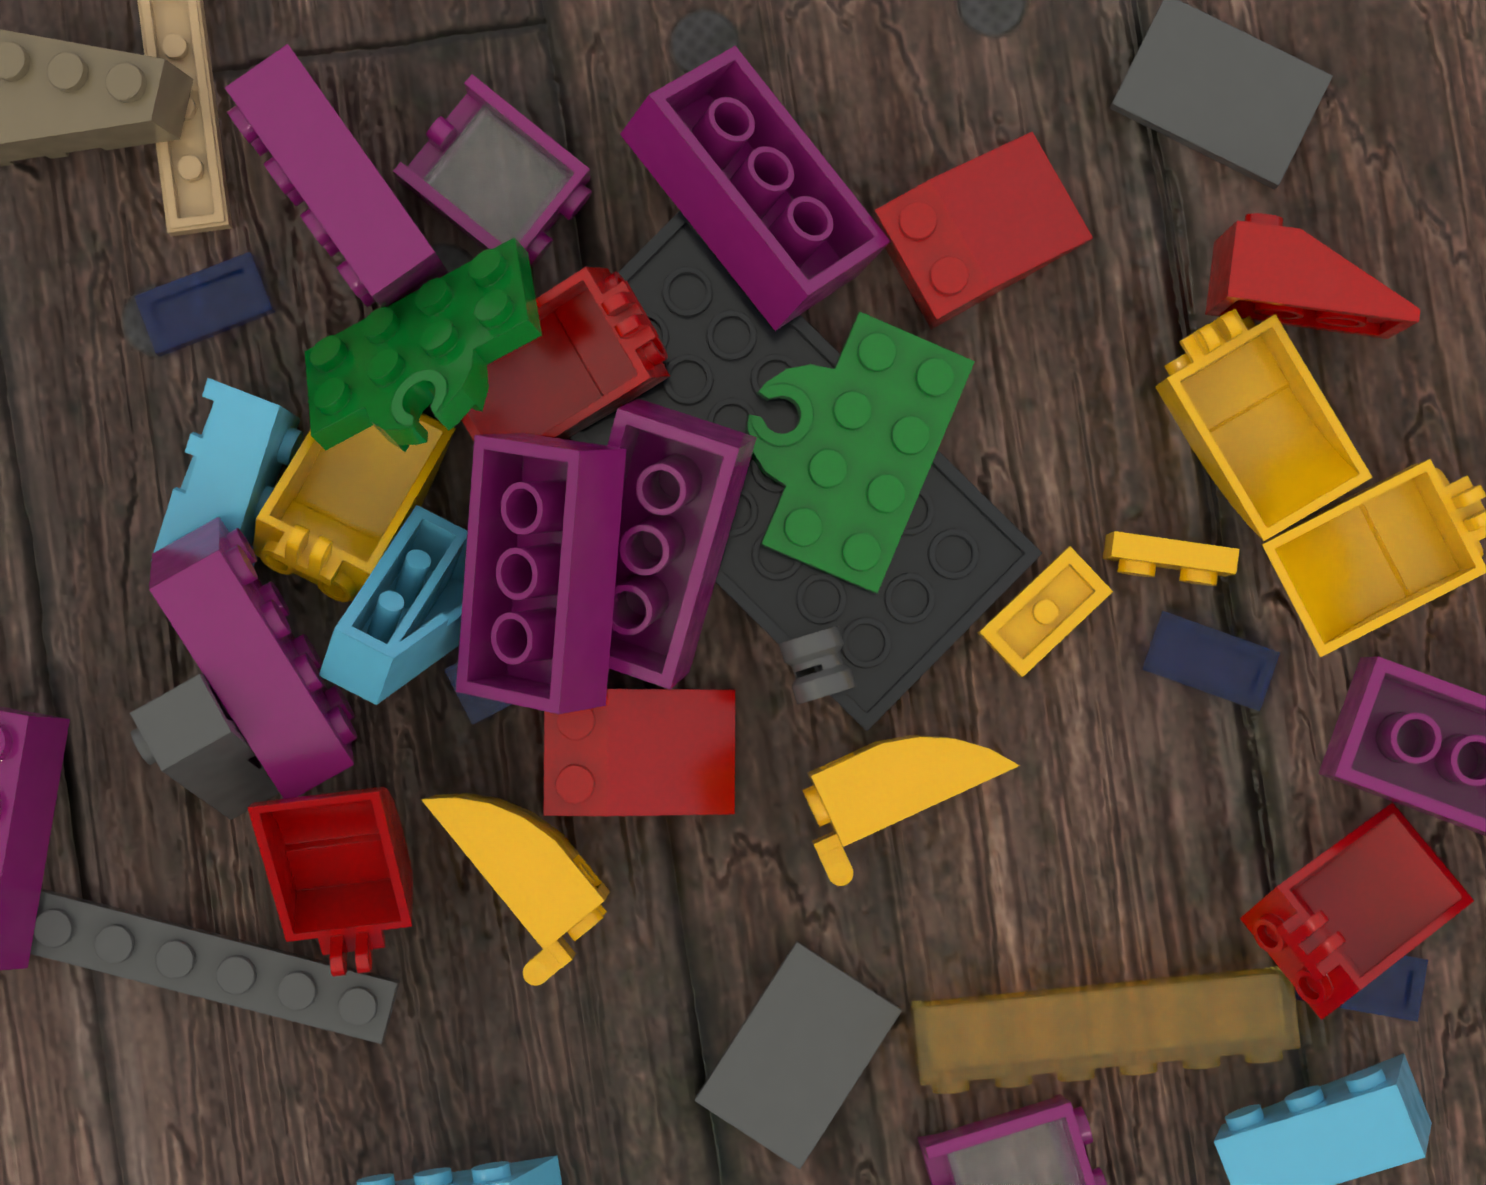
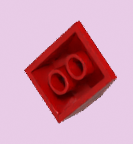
[872,131,1093,330]
[1205,213,1421,339]
[543,689,735,816]

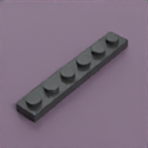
[30,888,400,1044]

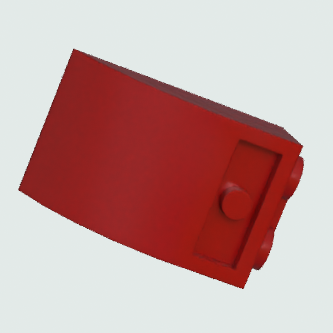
[461,266,670,441]
[247,787,413,977]
[1240,802,1475,1020]

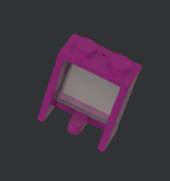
[393,74,592,268]
[917,1094,1107,1185]

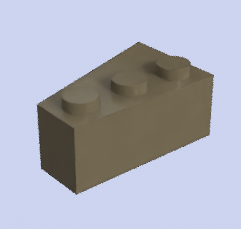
[0,29,194,167]

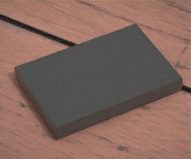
[1109,0,1333,190]
[695,940,902,1169]

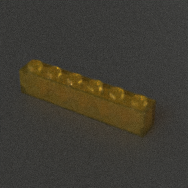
[909,966,1301,1094]

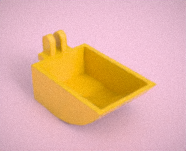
[1155,309,1373,541]
[253,413,456,602]
[1262,459,1486,657]
[802,735,1020,886]
[421,793,610,986]

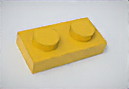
[1103,531,1240,586]
[977,546,1113,678]

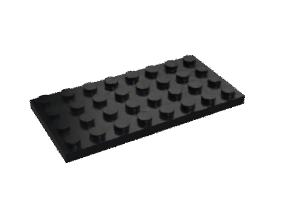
[569,211,1042,731]

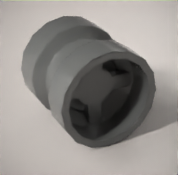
[779,626,857,705]

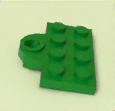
[305,237,542,452]
[746,311,975,594]

